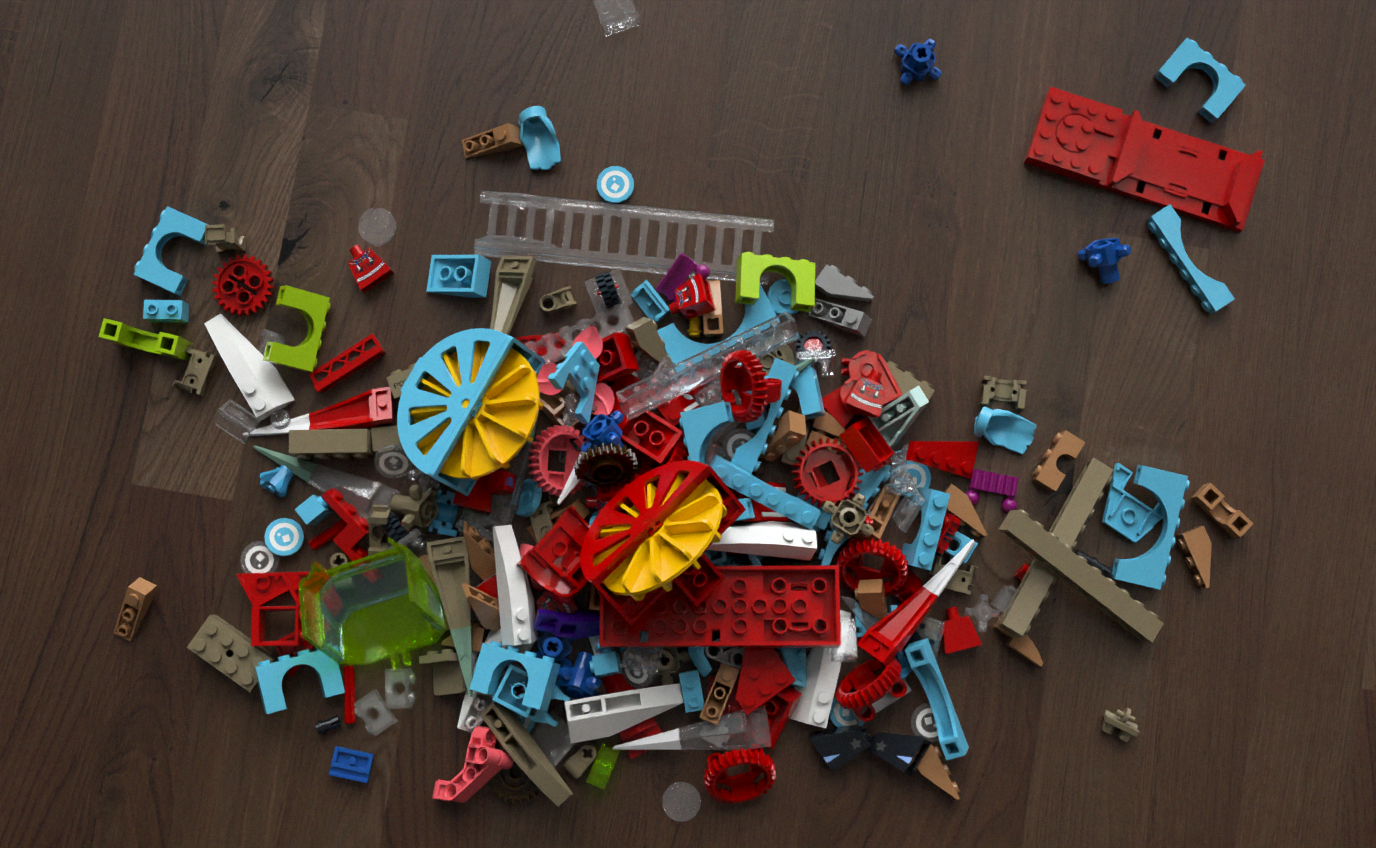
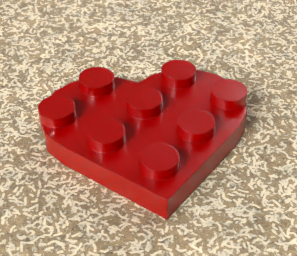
[839,350,903,415]

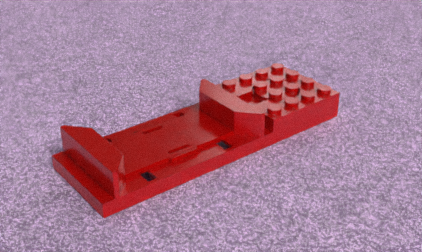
[1024,87,1265,233]
[600,565,841,650]

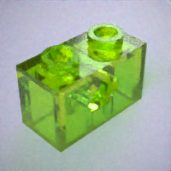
[586,743,621,789]

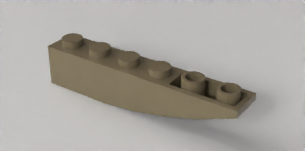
[480,702,573,807]

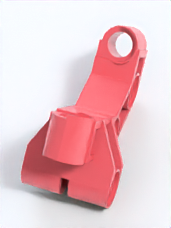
[432,726,514,803]

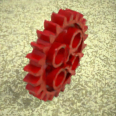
[211,254,275,316]

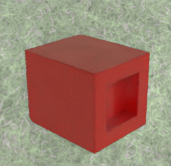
[894,571,922,603]

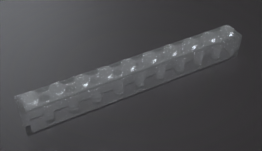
[616,312,799,420]

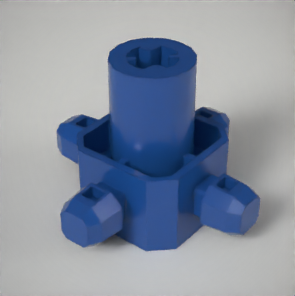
[894,38,942,86]
[1078,238,1131,284]
[580,410,625,453]
[534,630,578,668]
[556,652,601,699]

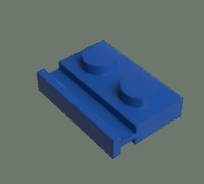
[329,746,375,783]

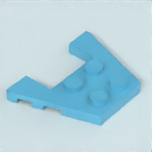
[548,342,600,424]
[1102,463,1163,543]

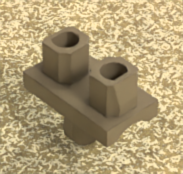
[1101,707,1139,742]

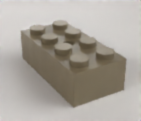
[289,429,374,460]
[187,615,278,692]

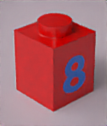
[487,470,516,495]

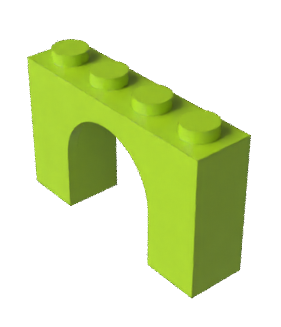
[735,252,815,312]
[262,285,330,372]
[99,318,193,361]

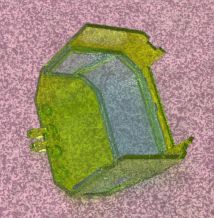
[299,537,446,670]

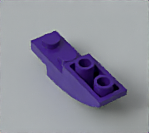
[533,609,600,638]

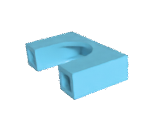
[1154,38,1246,124]
[134,206,208,296]
[746,366,826,434]
[902,487,950,571]
[469,641,561,711]
[254,644,345,714]

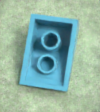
[426,255,491,298]

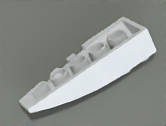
[790,610,851,728]

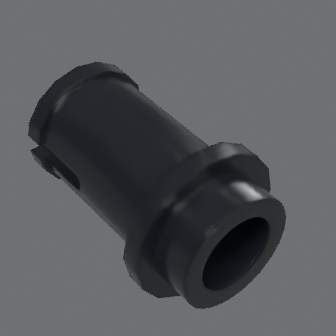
[315,714,342,735]

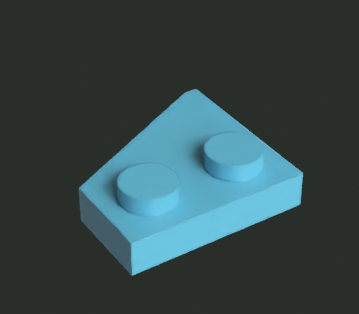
[777,648,807,688]

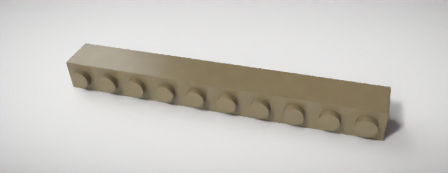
[998,458,1113,637]
[998,509,1164,643]

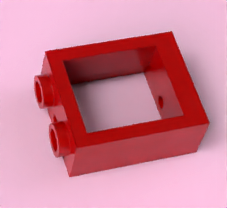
[839,416,895,473]
[251,606,306,646]

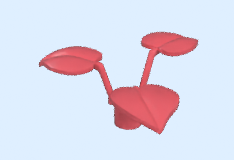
[537,326,615,416]

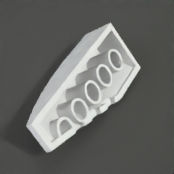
[204,314,295,420]
[707,521,817,560]
[492,525,538,646]

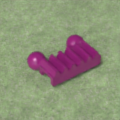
[655,252,710,302]
[965,469,1019,513]

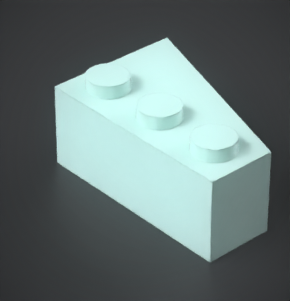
[869,386,929,448]

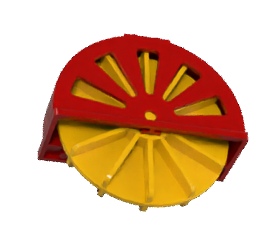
[580,460,746,625]

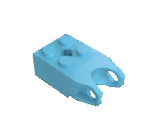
[492,663,570,727]

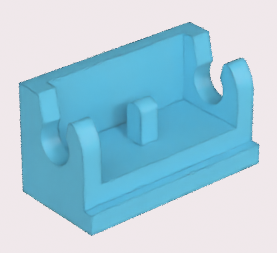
[631,280,670,323]

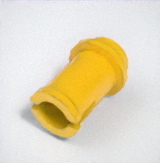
[687,315,702,337]

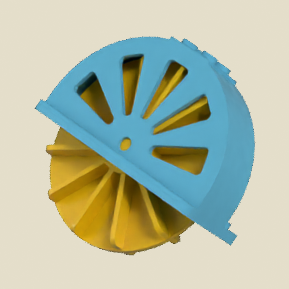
[397,328,546,496]

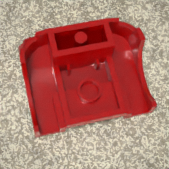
[517,506,591,604]

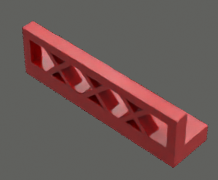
[308,334,386,394]

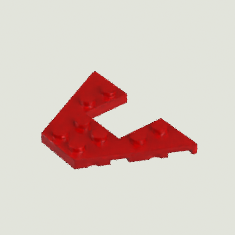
[236,571,343,677]

